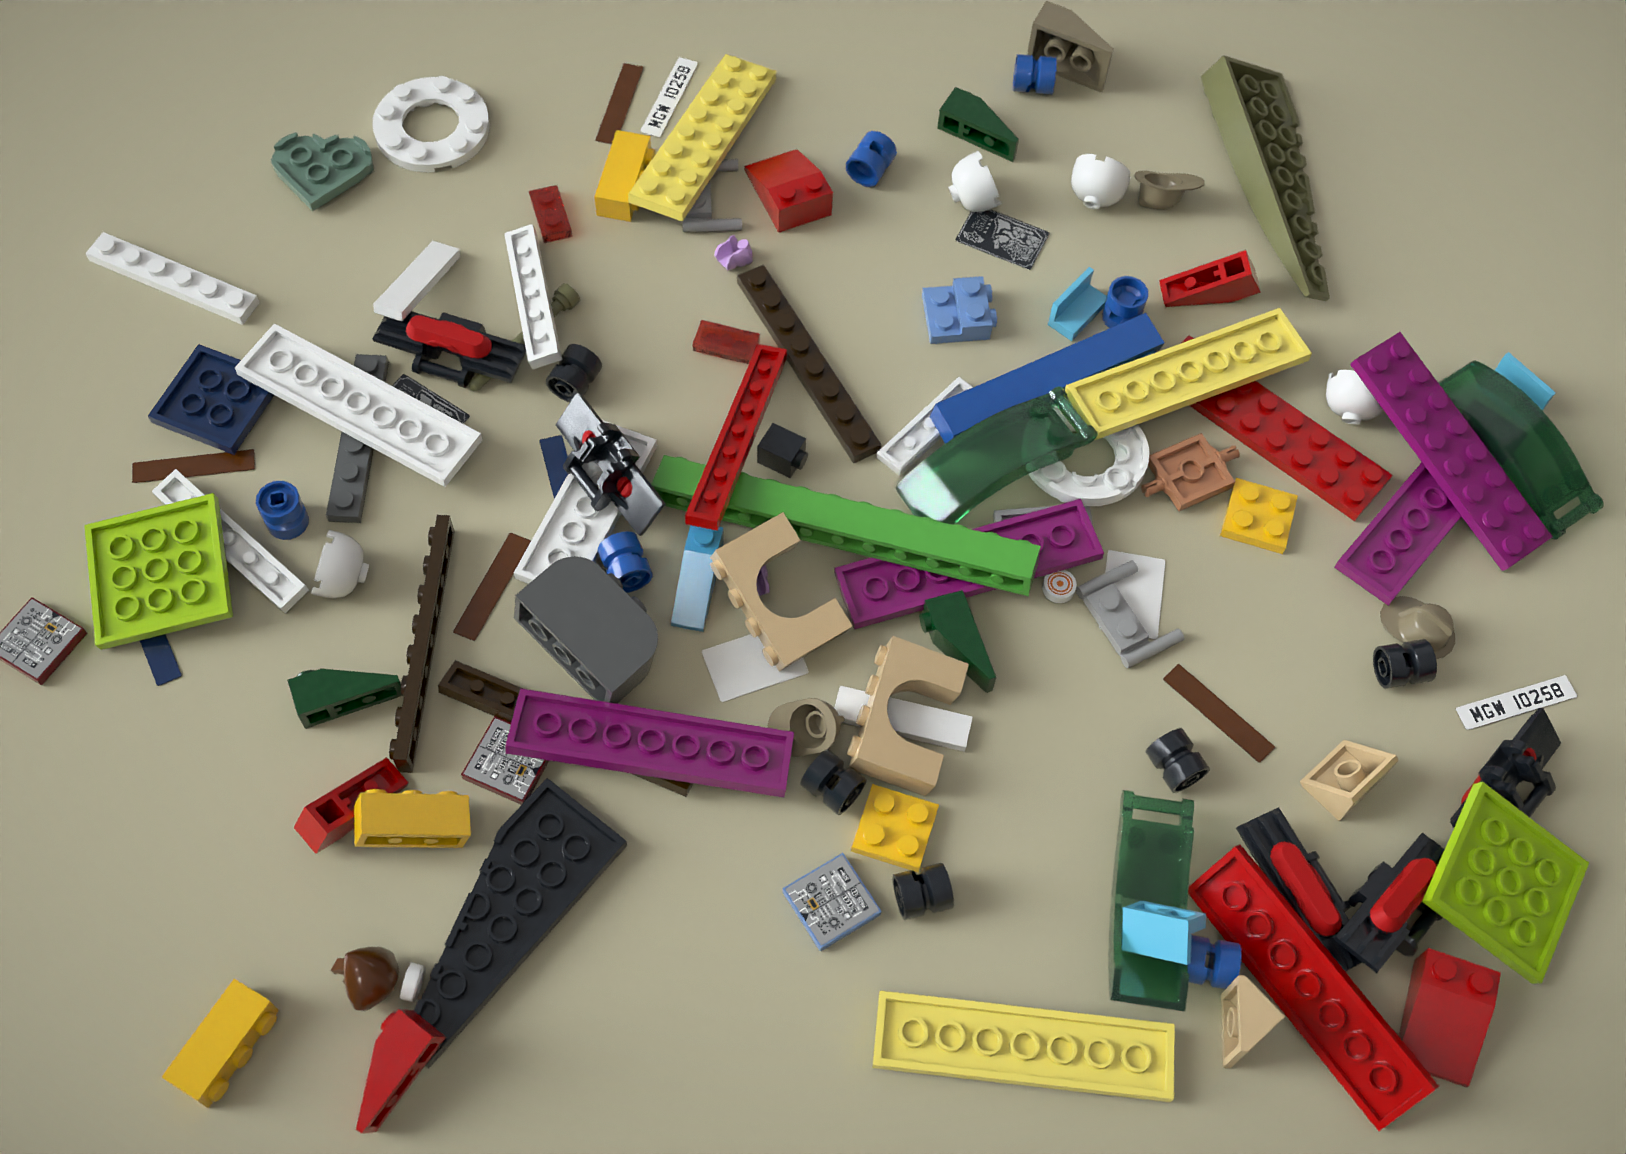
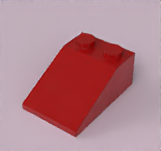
[744,149,833,233]
[1399,948,1501,1088]

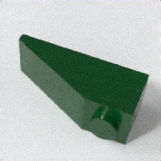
[937,87,1019,162]
[919,590,996,693]
[287,668,402,729]

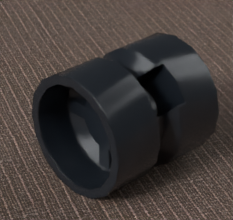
[546,344,602,403]
[1373,639,1437,689]
[1145,728,1210,793]
[800,749,867,815]
[892,863,954,920]

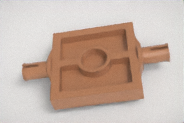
[1141,433,1240,511]

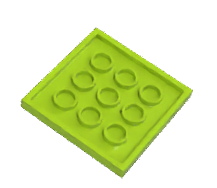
[84,493,233,650]
[1422,782,1589,984]

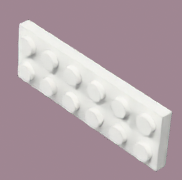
[514,419,657,584]

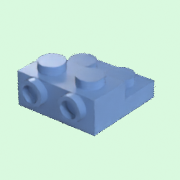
[922,276,997,344]

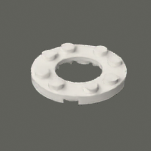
[373,76,490,173]
[1021,399,1149,506]

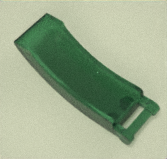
[1438,360,1604,540]
[895,386,1098,525]
[1108,790,1194,1012]

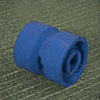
[1013,54,1057,94]
[845,131,897,187]
[1102,276,1149,328]
[256,481,309,540]
[598,531,653,593]
[1179,935,1241,989]

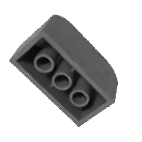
[514,556,658,704]

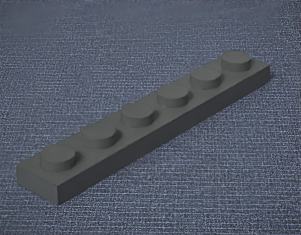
[326,354,389,523]

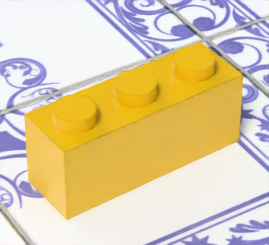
[594,130,655,222]
[354,789,471,848]
[161,979,279,1108]

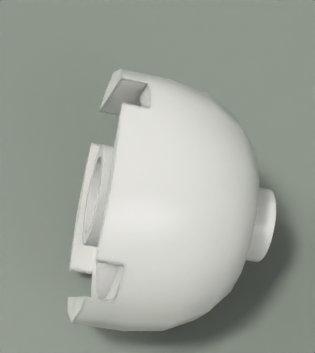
[948,151,1001,212]
[1071,154,1131,209]
[1326,370,1383,425]
[311,530,369,598]

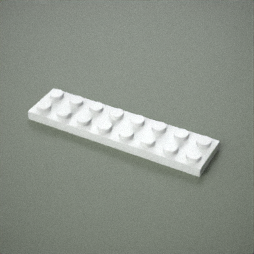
[235,324,482,487]

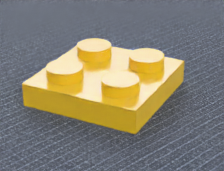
[1220,478,1298,554]
[851,784,939,873]

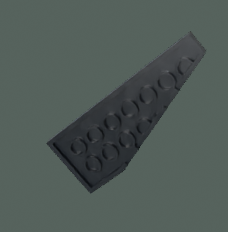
[414,778,627,1069]

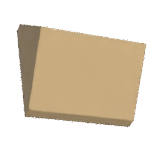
[1300,740,1399,821]
[1221,975,1285,1068]

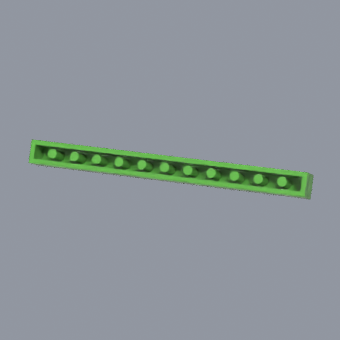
[651,455,1041,596]

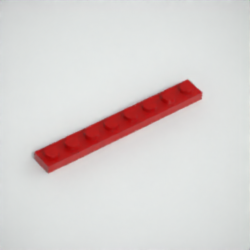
[685,344,787,531]

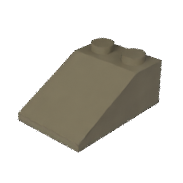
[1027,1,1113,93]

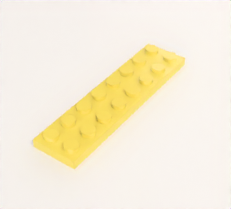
[628,54,777,222]
[1064,308,1312,440]
[872,991,1175,1102]

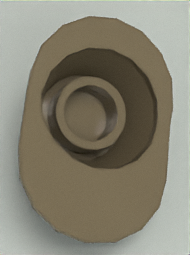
[1134,171,1205,210]
[1380,596,1455,659]
[767,698,845,757]

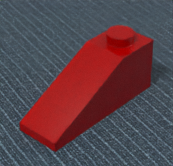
[1159,250,1261,307]
[293,757,409,854]
[356,1009,446,1134]

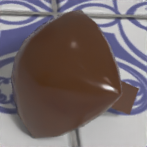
[330,947,399,1011]

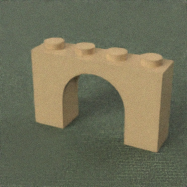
[710,512,853,671]
[847,636,969,796]

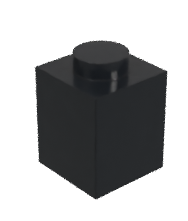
[757,423,808,478]

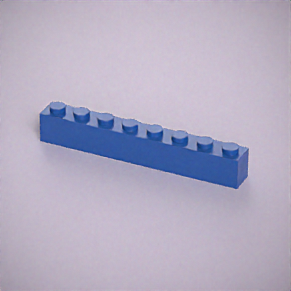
[930,313,1164,448]

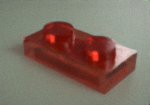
[528,185,572,243]
[693,320,760,364]

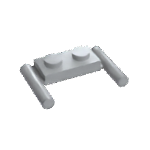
[683,159,742,232]
[1076,560,1184,668]

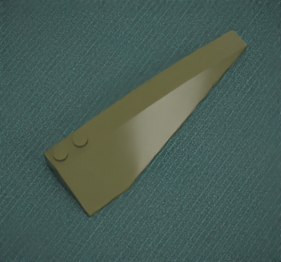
[1201,55,1330,302]

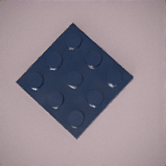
[148,344,274,455]

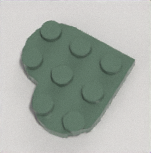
[271,133,374,211]

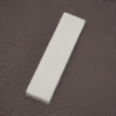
[373,241,460,321]
[876,377,973,476]
[834,686,972,752]

